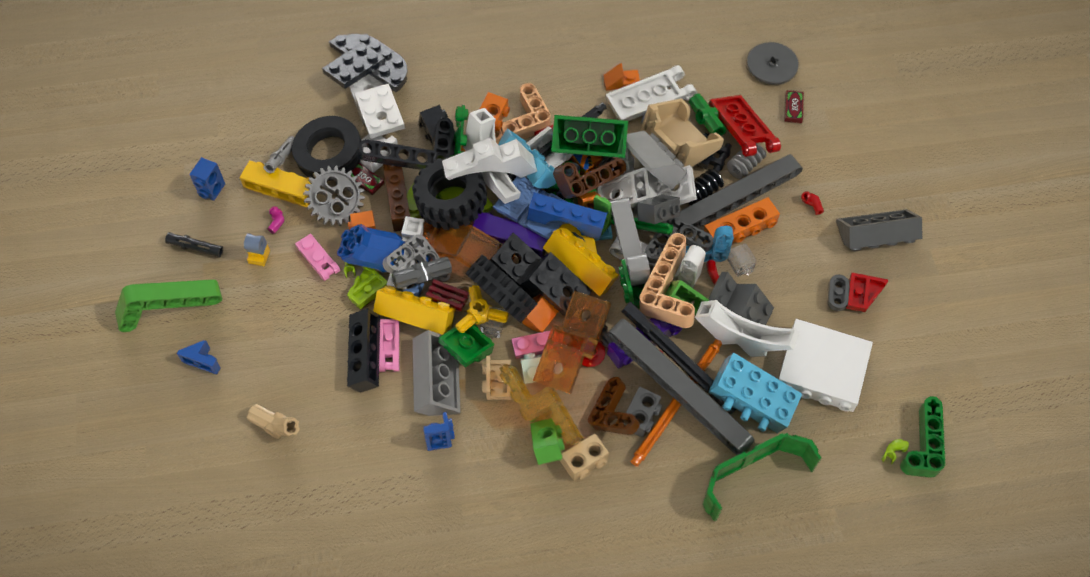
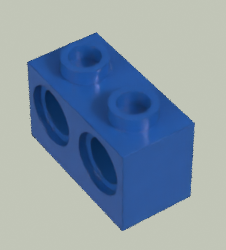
[189,157,225,201]

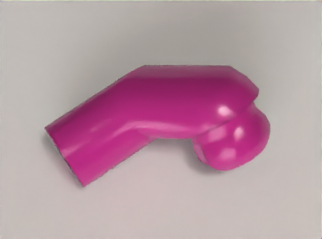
[267,206,285,234]

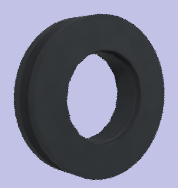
[292,116,363,181]

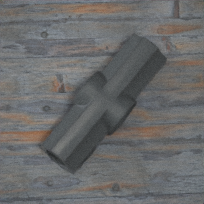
[391,257,452,289]

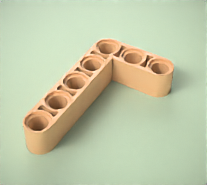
[495,83,551,144]
[639,233,695,328]

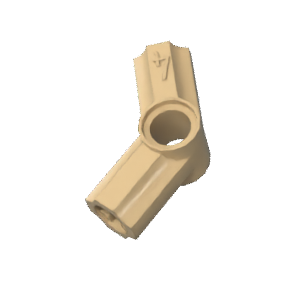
[247,404,300,439]

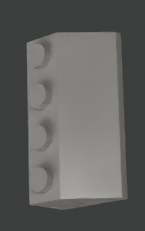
[626,131,687,189]
[413,330,460,416]

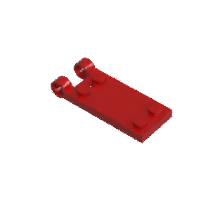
[709,95,781,157]

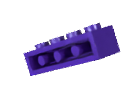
[607,318,682,369]

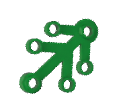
[450,105,468,157]

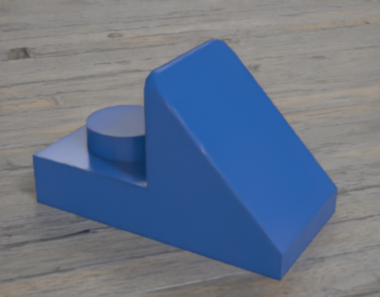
[177,340,221,375]

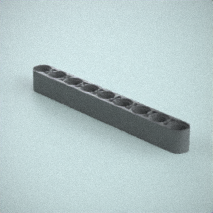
[671,154,803,236]
[608,319,755,455]

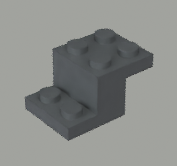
[709,272,774,325]

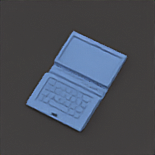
[493,176,567,239]

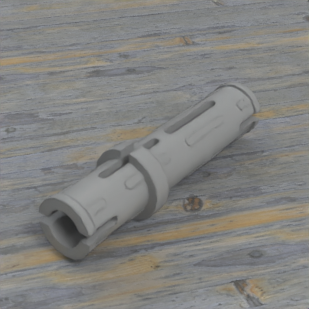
[264,136,295,173]

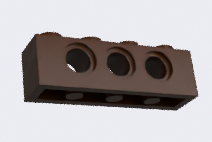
[383,156,410,231]

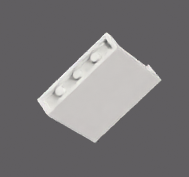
[779,319,873,412]

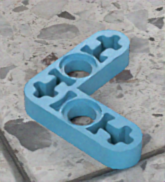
[684,226,734,262]

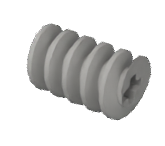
[727,143,766,179]

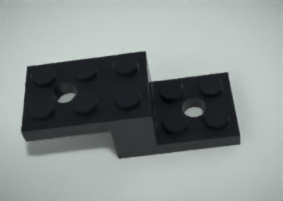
[490,232,592,320]

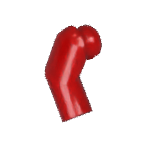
[801,191,824,215]
[706,260,720,285]

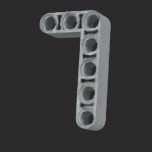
[610,197,650,287]

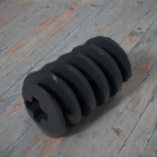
[688,169,724,205]

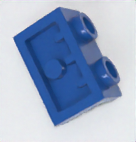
[423,412,455,451]

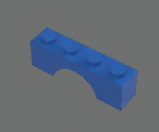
[527,193,607,240]

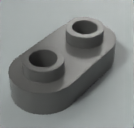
[827,274,849,311]

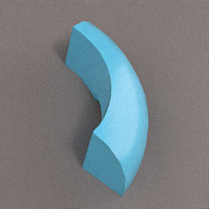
[498,128,556,188]

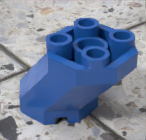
[337,224,405,273]

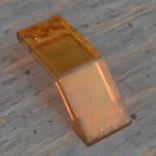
[423,222,516,268]

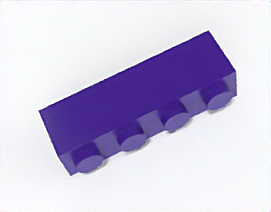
[471,212,548,258]

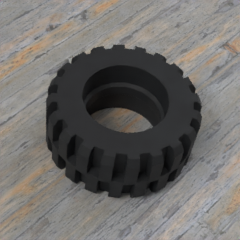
[412,157,487,230]

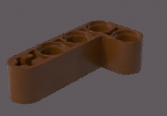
[553,158,626,199]

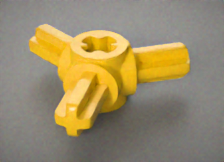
[455,285,509,333]

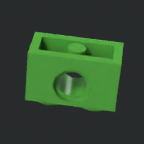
[530,417,565,465]

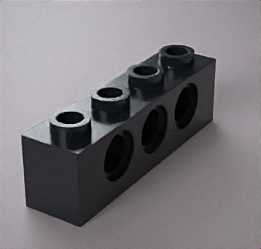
[347,308,380,393]

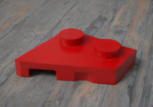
[846,272,888,312]

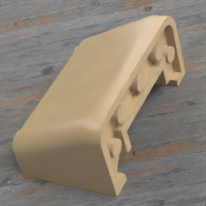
[641,98,724,167]

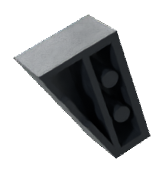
[418,104,456,155]

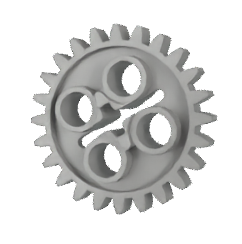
[303,165,365,226]

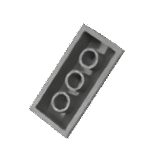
[836,209,923,251]

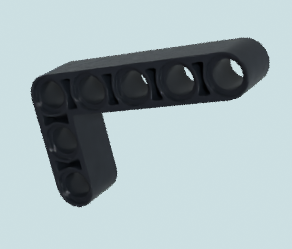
[357,117,453,170]

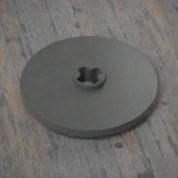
[747,42,799,85]

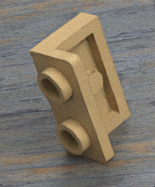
[482,356,511,400]

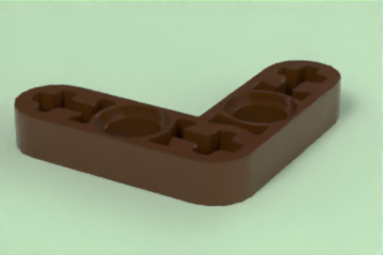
[588,377,640,435]

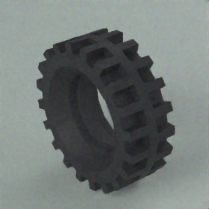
[465,255,537,323]

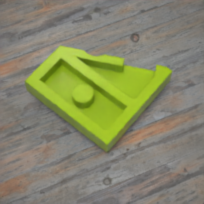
[347,266,388,310]

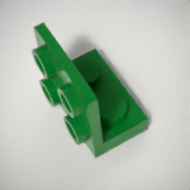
[618,259,645,308]

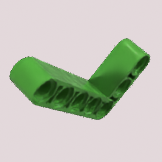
[115,280,222,332]

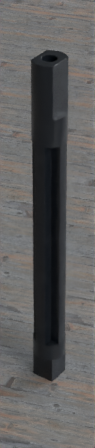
[621,302,737,415]

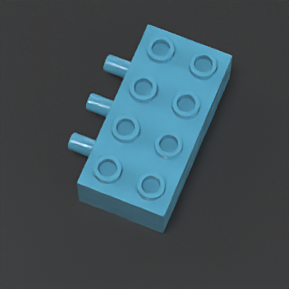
[709,352,802,433]

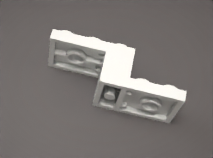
[349,74,405,139]
[598,165,697,215]

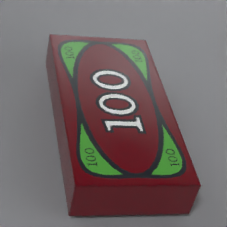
[784,90,804,124]
[351,163,385,195]

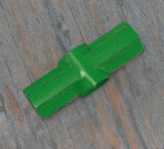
[688,93,727,136]

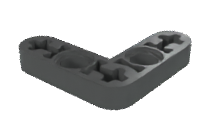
[645,217,713,264]

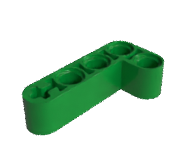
[900,396,945,478]

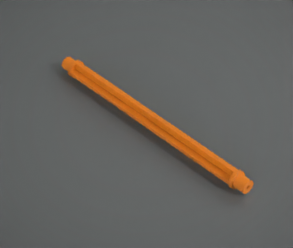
[630,339,722,467]

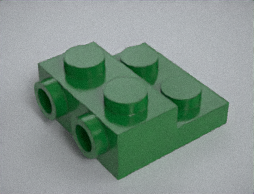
[438,324,495,368]

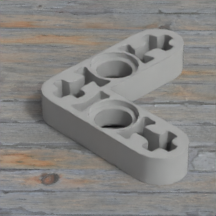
[382,234,451,282]

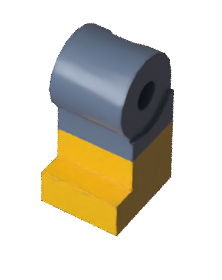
[244,233,270,266]

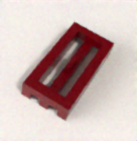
[425,279,469,312]

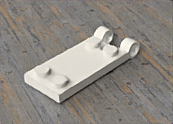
[605,65,697,121]

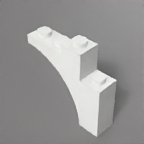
[463,108,521,204]
[442,138,537,180]
[695,300,800,357]

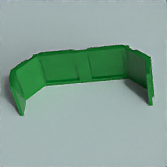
[702,433,822,522]

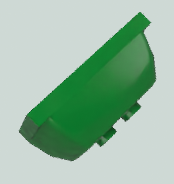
[551,115,628,158]

